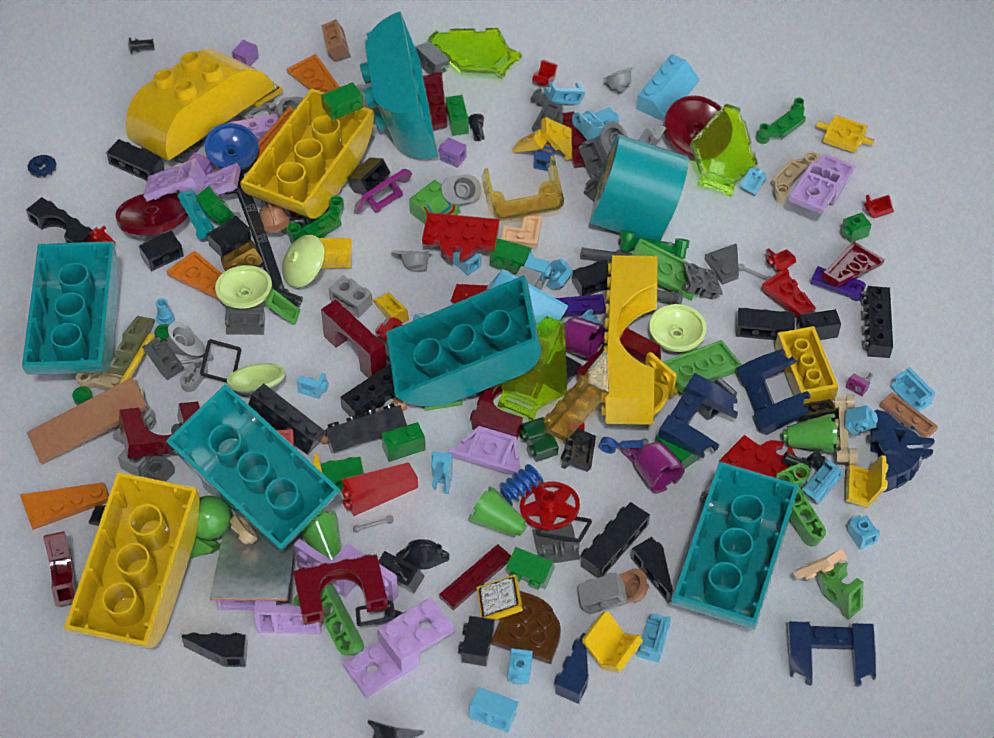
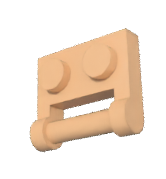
[794,549,847,580]

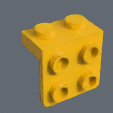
[319,238,352,269]
[645,352,680,399]
[845,455,888,508]
[583,611,643,672]

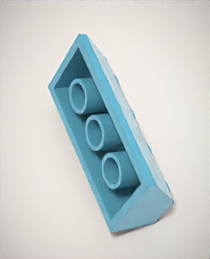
[637,54,700,121]
[486,269,568,339]

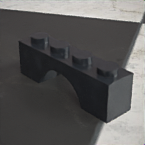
[26,197,92,243]

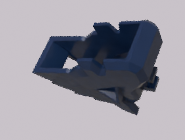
[871,409,935,493]

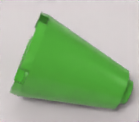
[783,414,837,453]
[468,486,527,538]
[300,510,341,560]

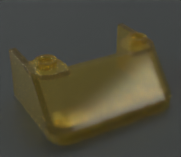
[481,156,564,221]

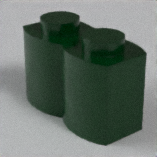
[519,417,559,462]

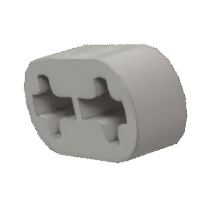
[180,359,208,392]

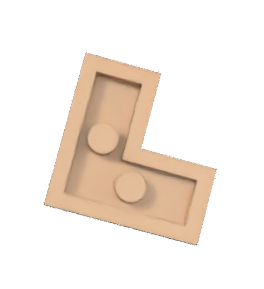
[501,214,542,248]

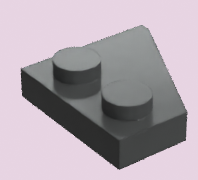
[532,100,563,132]
[705,243,739,285]

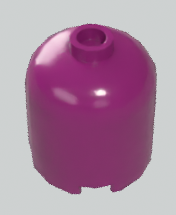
[558,317,607,359]
[635,442,685,493]

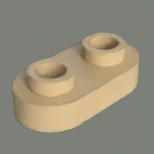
[230,514,259,545]

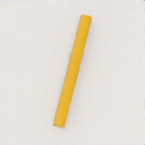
[119,333,155,384]

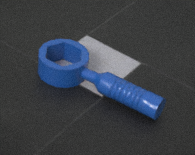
[599,437,643,454]

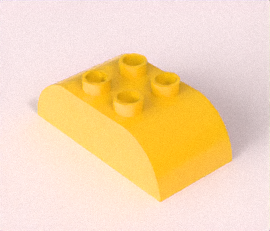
[126,49,275,161]
[240,88,374,219]
[64,472,199,648]

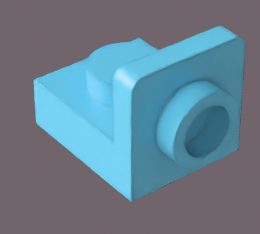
[740,168,767,196]
[546,258,573,289]
[297,373,329,399]

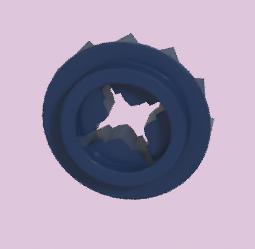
[28,155,57,178]

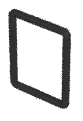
[200,339,242,383]
[536,516,592,543]
[355,600,395,626]

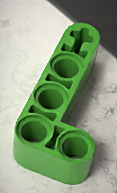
[775,463,826,547]
[293,583,364,655]

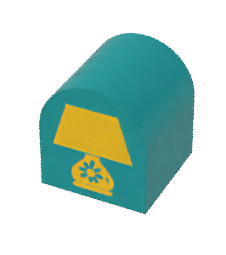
[590,134,689,241]

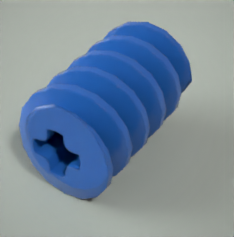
[499,464,544,506]

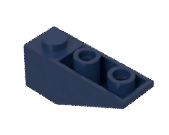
[554,633,589,704]

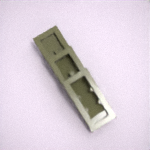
[107,316,155,376]

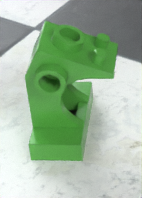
[819,562,863,620]

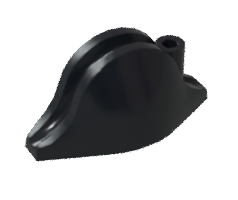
[396,539,450,570]
[368,720,424,738]

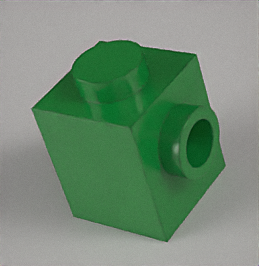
[841,212,872,243]

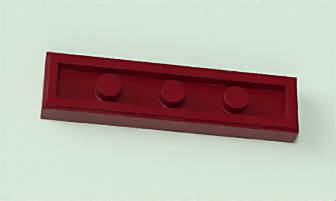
[439,544,511,611]

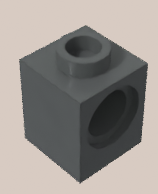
[141,455,175,482]

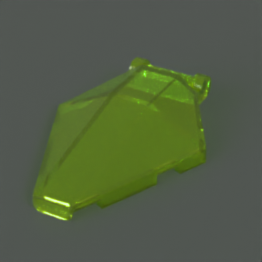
[428,28,522,79]
[690,104,758,197]
[497,316,567,420]

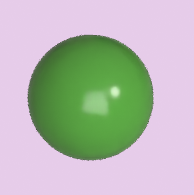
[196,495,232,540]

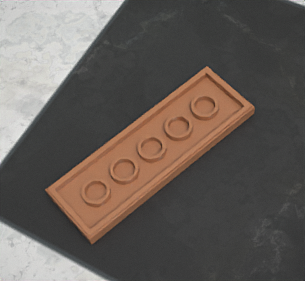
[27,377,148,465]

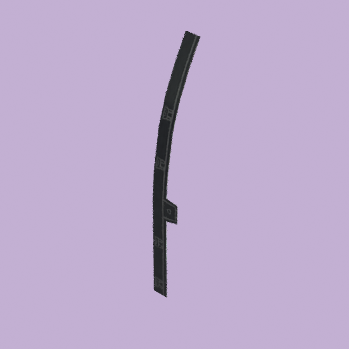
[225,152,285,290]

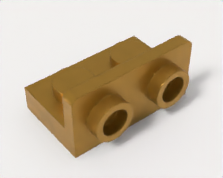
[220,240,263,271]

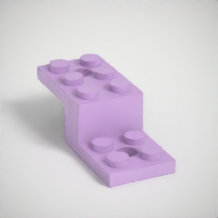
[789,153,856,215]
[143,158,241,201]
[294,539,398,602]
[343,597,455,698]
[216,600,322,634]

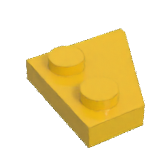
[541,117,572,161]

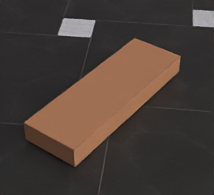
[879,392,938,438]

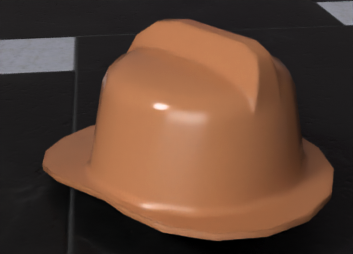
[259,202,290,232]
[619,568,650,606]

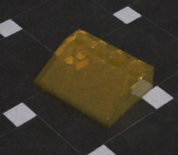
[544,351,609,441]

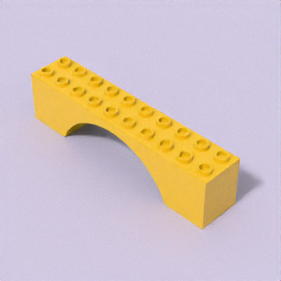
[601,255,658,425]

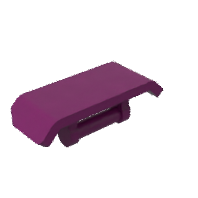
[354,169,412,214]

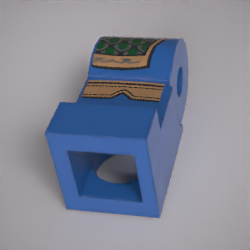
[533,141,556,172]

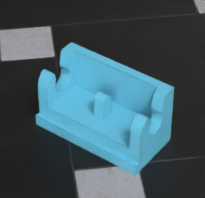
[544,82,586,105]
[890,367,935,411]
[432,451,453,494]
[801,459,844,505]
[636,613,671,663]
[468,687,519,733]

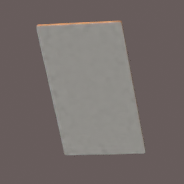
[210,516,296,601]

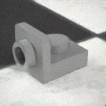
[638,124,666,146]

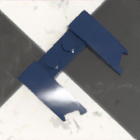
[737,349,811,435]
[658,373,738,458]
[787,621,876,687]

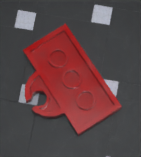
[422,212,500,262]
[720,435,807,489]

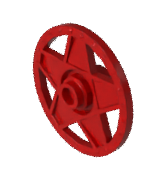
[520,482,580,530]

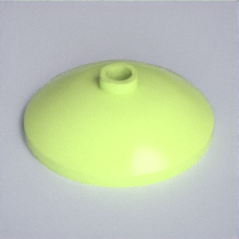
[282,235,324,288]
[215,265,272,309]
[649,304,706,352]
[227,363,285,395]

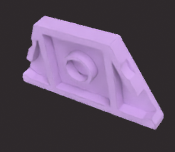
[448,426,521,475]

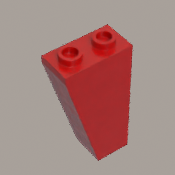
[341,462,418,517]

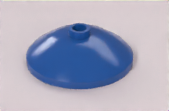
[205,123,258,170]

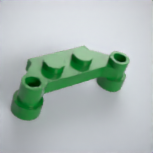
[756,97,806,144]
[286,196,344,243]
[620,230,690,259]

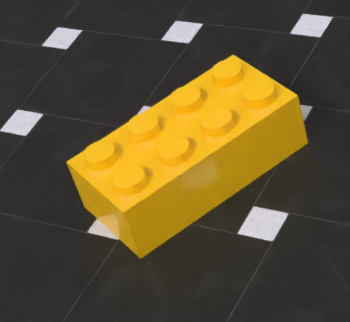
[775,326,839,404]

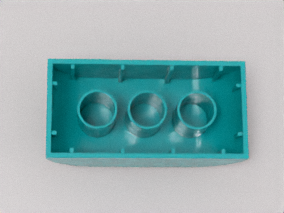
[360,11,438,159]
[22,242,118,375]
[386,275,541,406]
[166,384,341,552]
[672,462,799,630]

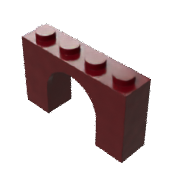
[321,299,387,378]
[576,327,661,398]
[470,369,543,440]
[118,401,200,458]
[293,554,388,625]

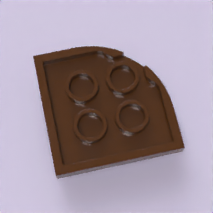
[491,591,561,665]

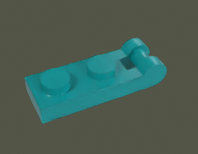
[177,190,215,239]

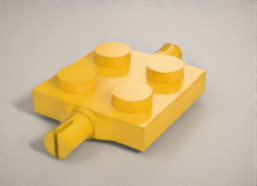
[816,115,875,153]

